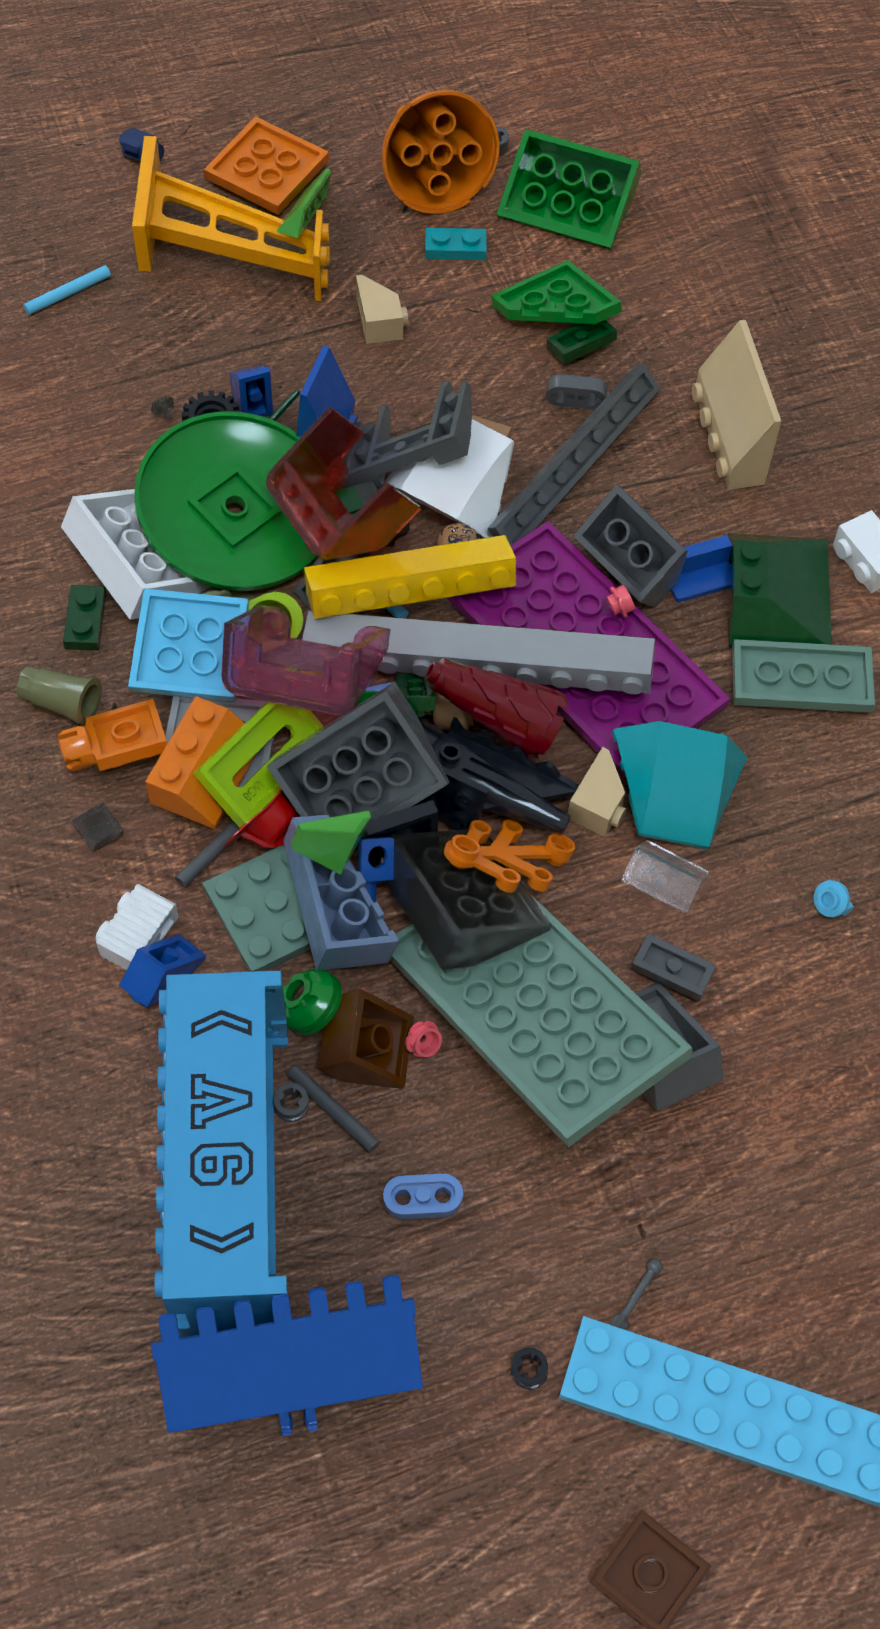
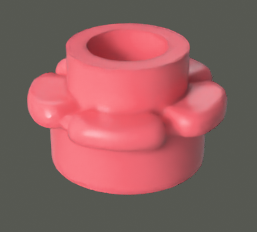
[606,585,635,618]
[405,1021,442,1057]

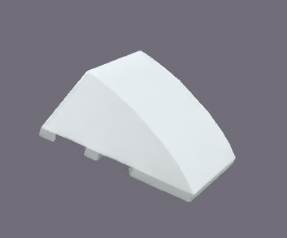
[383,419,514,538]

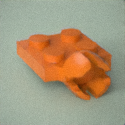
[57,699,167,771]

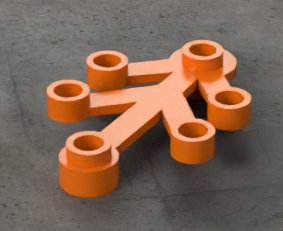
[444,820,575,893]

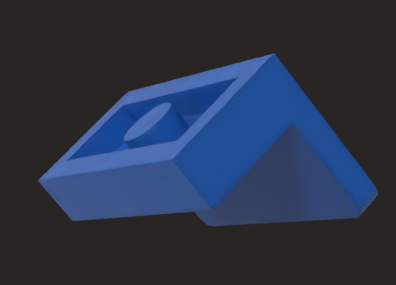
[670,535,732,603]

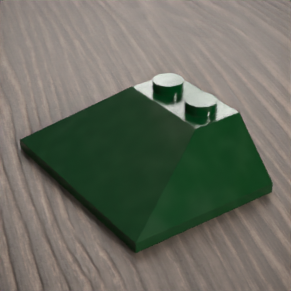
[728,533,832,647]

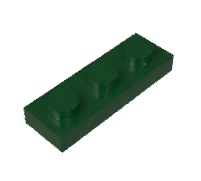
[395,673,436,717]

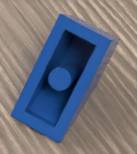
[230,365,273,417]
[119,934,207,1008]

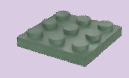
[202,845,311,972]

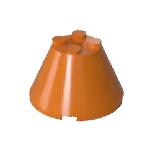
[382,90,500,214]

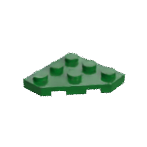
[491,260,622,324]

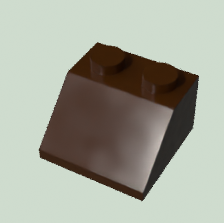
[317,989,414,1089]

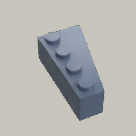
[283,815,399,970]

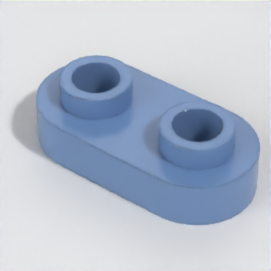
[383,1174,463,1219]

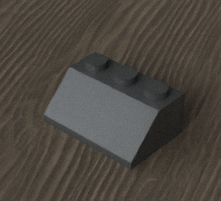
[573,484,688,607]

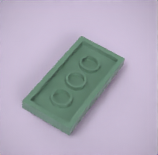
[732,639,875,713]

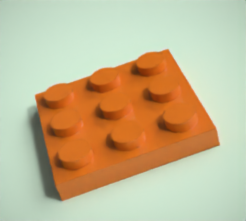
[204,116,329,215]

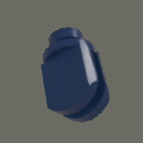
[119,128,164,163]

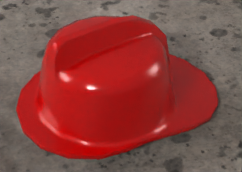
[224,789,300,848]

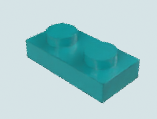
[425,228,487,260]

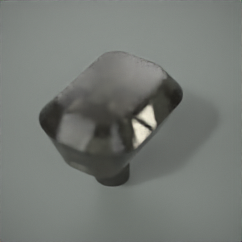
[151,396,175,420]

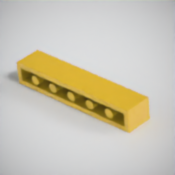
[304,535,516,619]

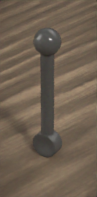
[611,1259,663,1330]

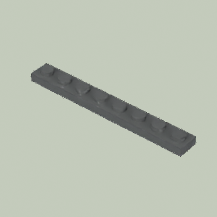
[487,363,660,546]

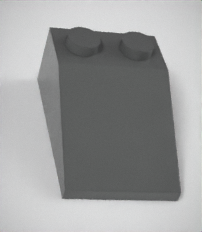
[635,983,723,1111]

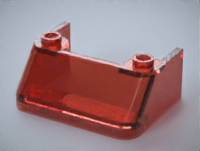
[266,407,421,560]

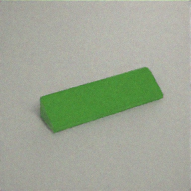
[277,168,331,238]

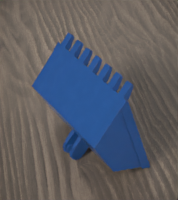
[151,1275,423,1437]

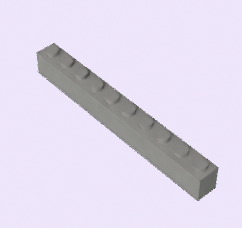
[301,611,655,694]

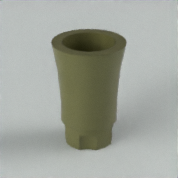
[16,667,102,726]

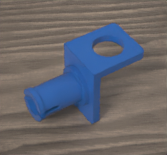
[355,837,394,902]

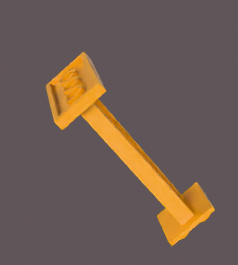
[132,136,330,301]

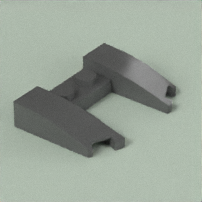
[342,381,472,488]

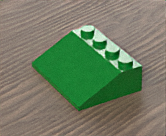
[496,129,641,249]

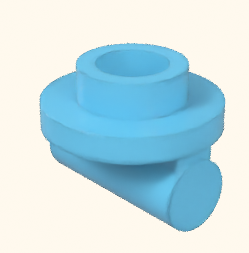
[814,879,854,917]

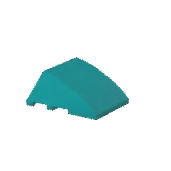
[612,721,747,850]

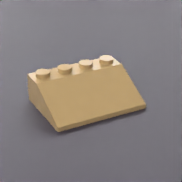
[692,320,781,490]

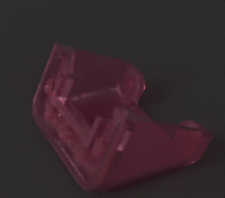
[221,605,390,715]

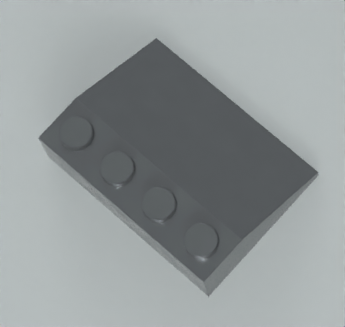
[267,681,449,837]

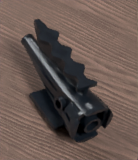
[412,716,579,835]

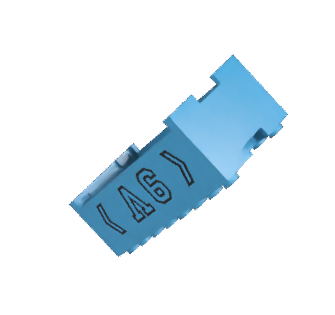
[155,971,288,1337]

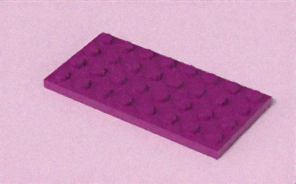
[446,521,730,781]

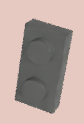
[631,933,717,1002]

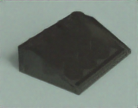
[379,829,552,970]

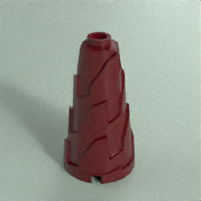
[425,658,567,759]

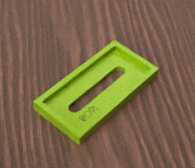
[193,684,324,828]

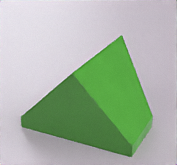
[291,811,371,875]

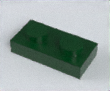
[547,320,617,364]
[63,585,107,651]

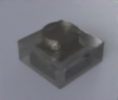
[72,802,124,853]

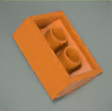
[145,696,259,829]

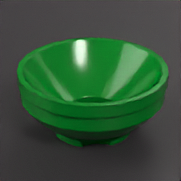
[283,968,342,1036]

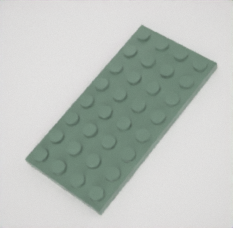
[390,865,693,1147]

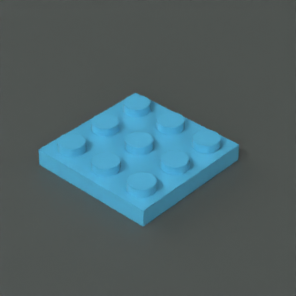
[128,588,249,702]

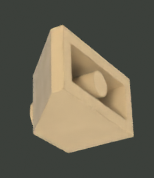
[356,275,408,344]
[568,747,627,837]

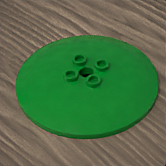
[134,411,337,591]

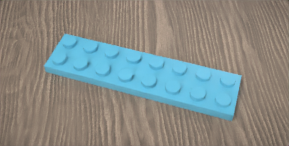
[559,1316,880,1508]

